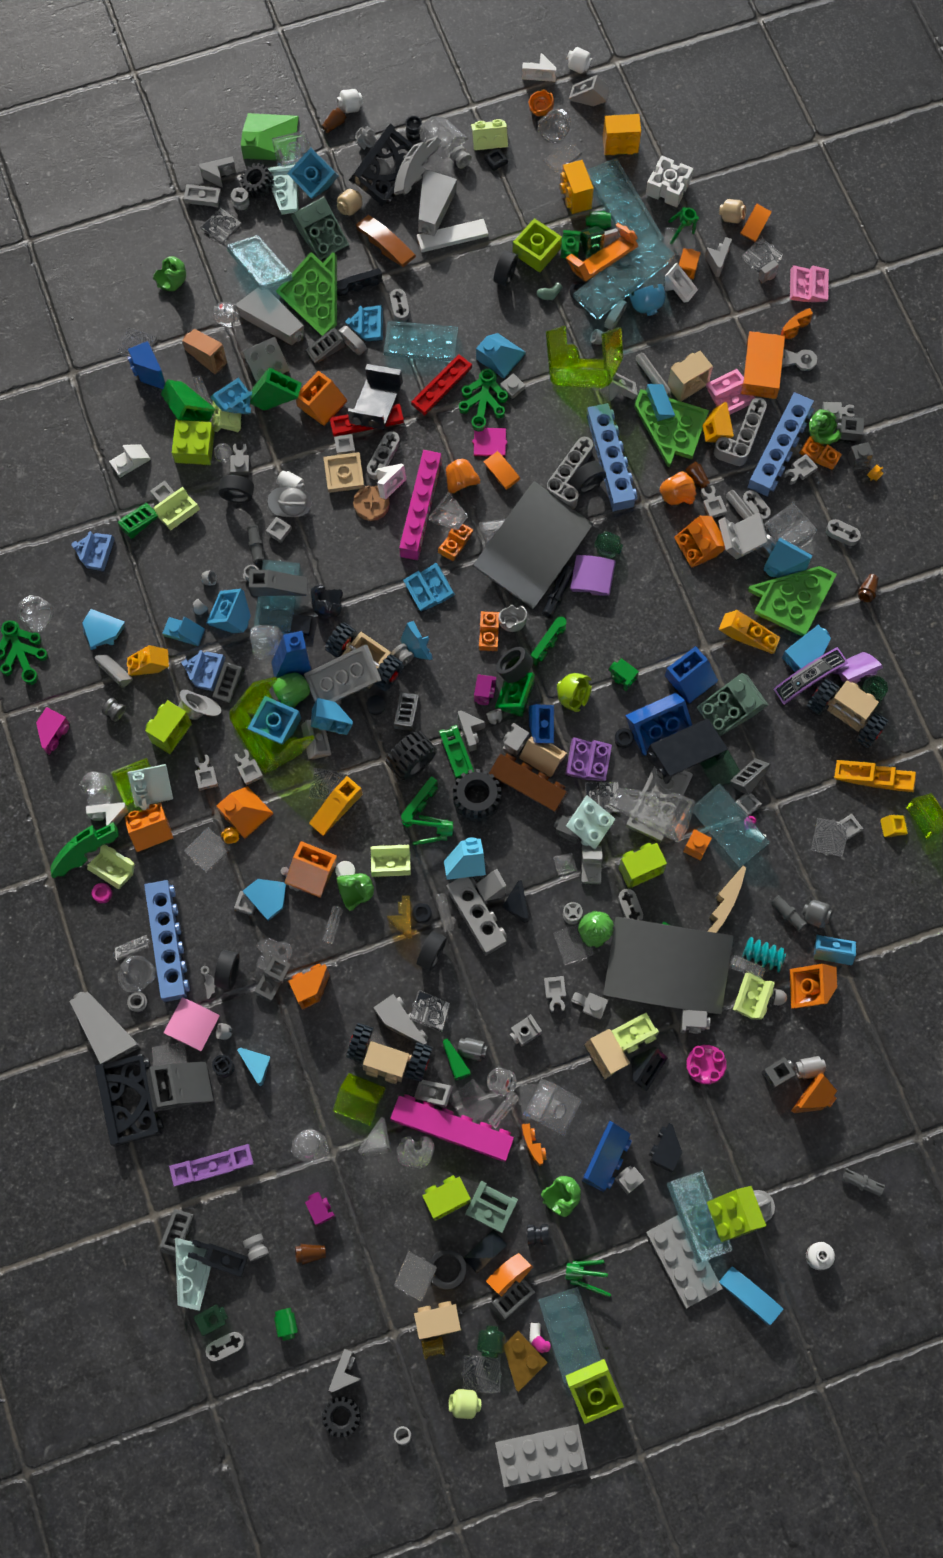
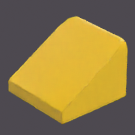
[881,815,908,837]

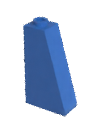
[271,631,311,679]

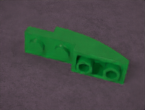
[50,822,119,878]

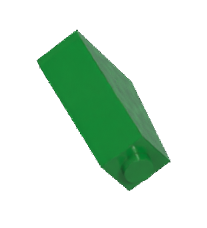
[250,368,301,411]
[161,379,215,422]

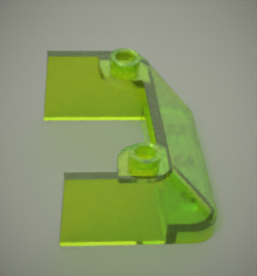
[546,326,623,388]
[229,677,315,772]

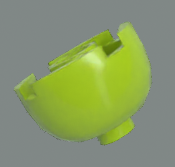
[557,673,592,712]

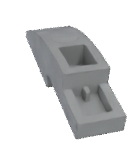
[394,136,442,195]

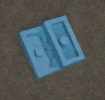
[403,563,455,611]

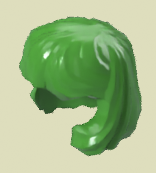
[153,256,187,291]
[809,409,841,445]
[272,673,310,708]
[337,873,374,911]
[578,911,614,948]
[541,1176,581,1217]

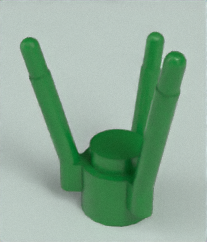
[668,207,699,244]
[410,815,453,845]
[565,1260,611,1297]

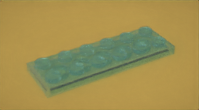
[587,158,664,255]
[573,232,675,320]

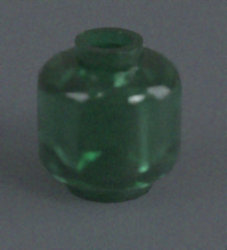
[594,531,623,558]
[477,1326,505,1358]

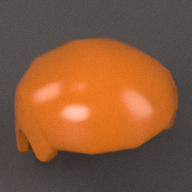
[528,90,554,117]

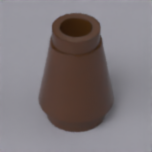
[321,107,347,133]
[685,461,710,490]
[858,574,879,602]
[295,1244,326,1265]

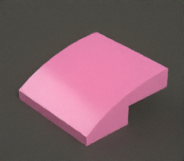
[790,265,829,302]
[706,369,755,414]
[164,997,220,1051]

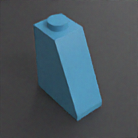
[782,625,831,672]

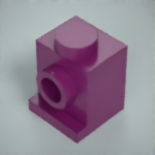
[474,674,496,705]
[305,1192,336,1226]

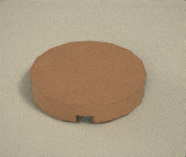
[353,486,390,521]

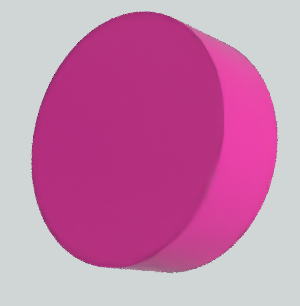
[92,883,112,904]

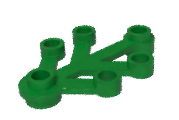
[459,369,508,431]
[0,620,48,685]

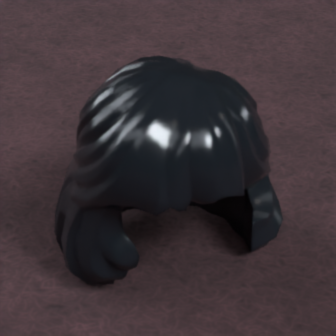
[310,585,343,618]

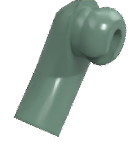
[537,282,563,300]

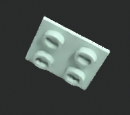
[128,764,173,810]
[566,795,615,850]

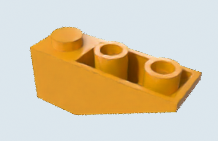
[719,610,780,654]
[309,776,363,836]

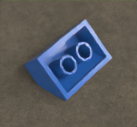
[625,693,692,755]
[582,1121,632,1192]

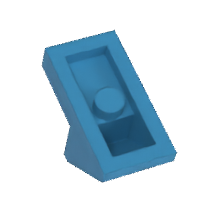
[163,617,205,646]

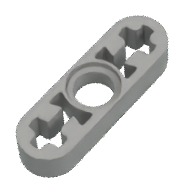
[367,431,400,480]

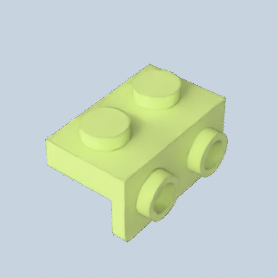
[471,119,508,150]
[212,401,241,432]
[154,487,200,530]
[87,844,135,889]
[371,845,411,877]
[733,973,775,1019]
[611,1013,659,1054]

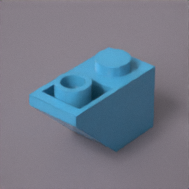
[311,698,353,735]

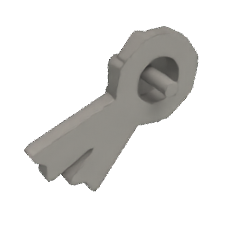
[782,349,817,371]

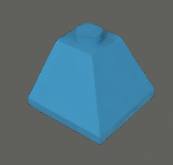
[287,148,339,199]
[476,333,526,378]
[763,538,812,578]
[206,589,251,633]
[248,696,301,745]

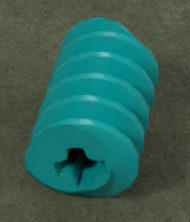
[742,937,786,973]

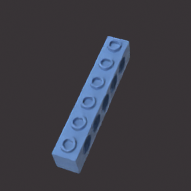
[748,392,814,497]
[586,403,637,511]
[144,880,190,1002]

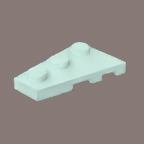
[268,164,298,214]
[175,1238,211,1311]

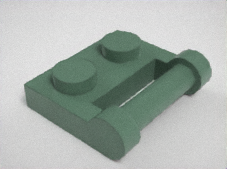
[465,1181,518,1233]

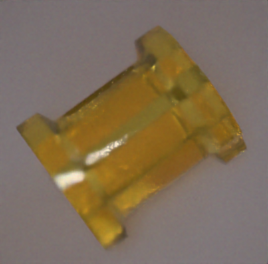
[421,1336,445,1360]

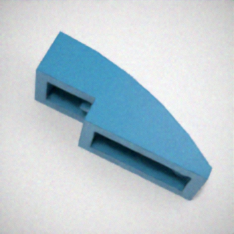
[719,1267,783,1326]

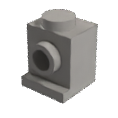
[502,723,529,757]
[680,1010,710,1034]
[509,1014,542,1047]
[615,1166,645,1195]

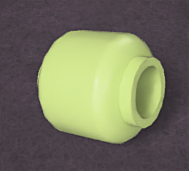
[449,1389,481,1419]

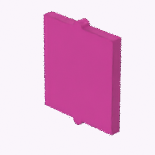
[472,428,507,457]

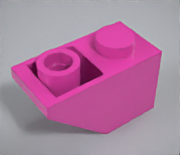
[36,707,70,755]

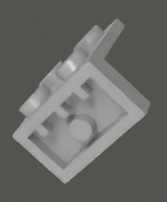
[240,337,289,383]
[718,513,768,559]

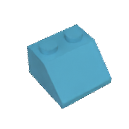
[444,838,486,880]

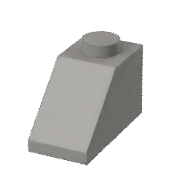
[569,75,610,106]

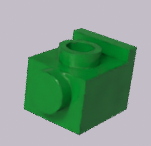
[560,230,581,259]
[608,658,639,691]

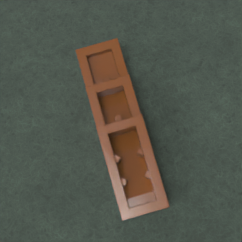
[356,215,416,267]

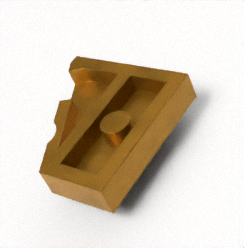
[503,1331,547,1392]

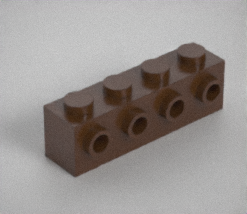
[489,753,568,813]

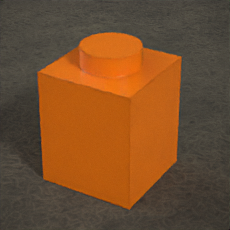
[679,248,700,279]
[683,829,712,861]

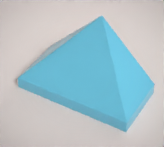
[237,1048,270,1086]

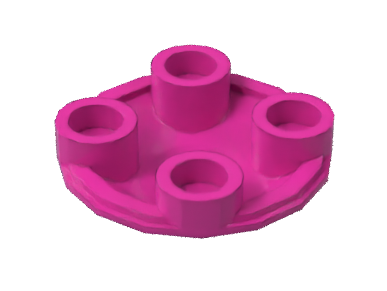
[687,1045,726,1084]

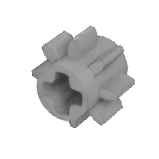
[355,126,377,150]

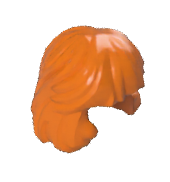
[446,459,480,494]
[660,471,696,505]

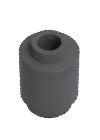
[457,1038,488,1061]

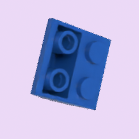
[665,646,718,704]

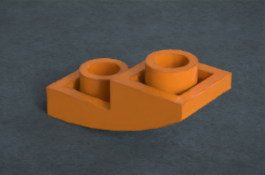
[740,204,772,242]
[781,308,813,339]
[799,437,842,469]
[483,451,520,490]
[438,521,473,561]
[479,611,500,651]
[521,1123,547,1166]
[486,1253,533,1296]

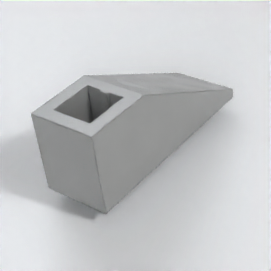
[373,994,428,1045]

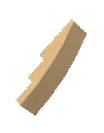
[708,866,746,933]

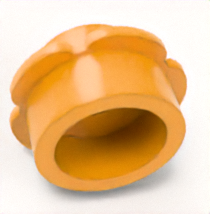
[867,465,884,481]
[221,827,239,844]

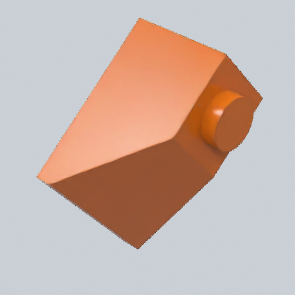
[216,786,273,839]
[790,964,837,1009]
[791,1073,837,1113]

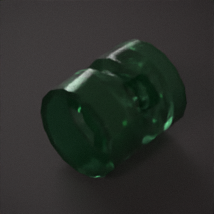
[860,676,888,707]

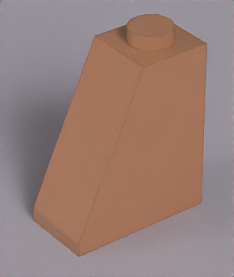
[182,329,227,374]

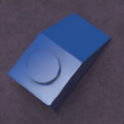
[529,704,554,743]

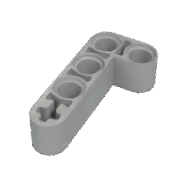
[714,398,767,466]
[546,437,593,509]

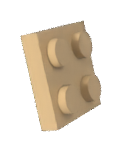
[324,452,364,493]

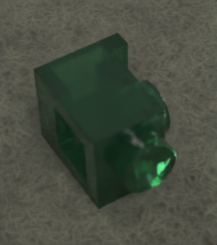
[194,1305,229,1337]

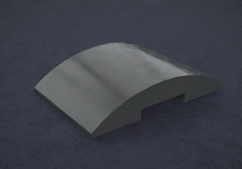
[473,481,593,609]
[603,917,733,1014]

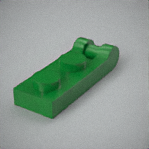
[530,617,566,666]
[438,725,474,779]
[401,776,438,828]

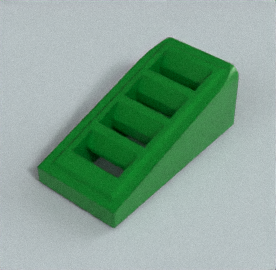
[118,503,158,539]
[443,1039,471,1081]

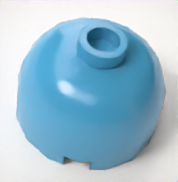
[629,284,665,316]

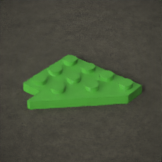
[275,252,337,336]
[634,389,709,467]
[748,566,837,637]

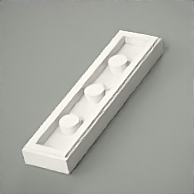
[417,219,488,253]

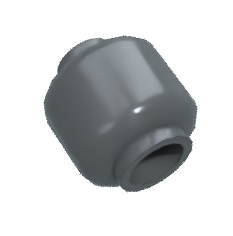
[802,900,833,928]

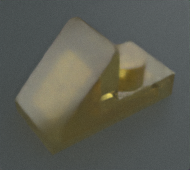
[387,896,412,938]

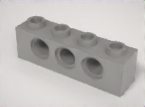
[446,877,507,956]

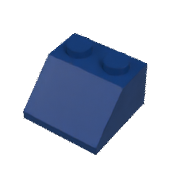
[127,341,166,389]

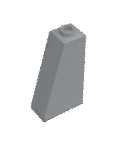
[418,169,457,236]
[235,284,305,345]
[70,991,140,1064]

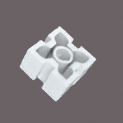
[646,156,693,207]

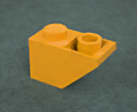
[703,402,734,443]
[127,645,169,676]

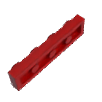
[411,354,472,416]
[330,404,404,437]

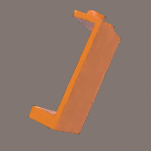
[566,223,639,282]
[741,331,785,399]

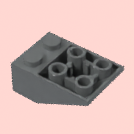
[146,1062,214,1112]

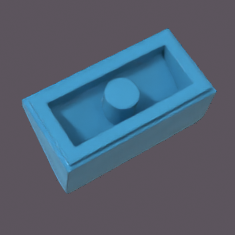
[646,384,675,421]
[814,935,856,965]

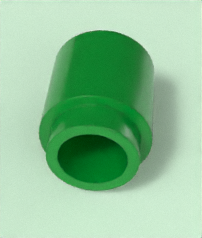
[586,211,611,230]
[274,1308,298,1341]

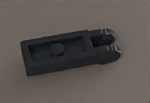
[337,268,383,296]
[187,1240,248,1277]

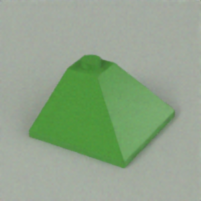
[241,113,299,161]

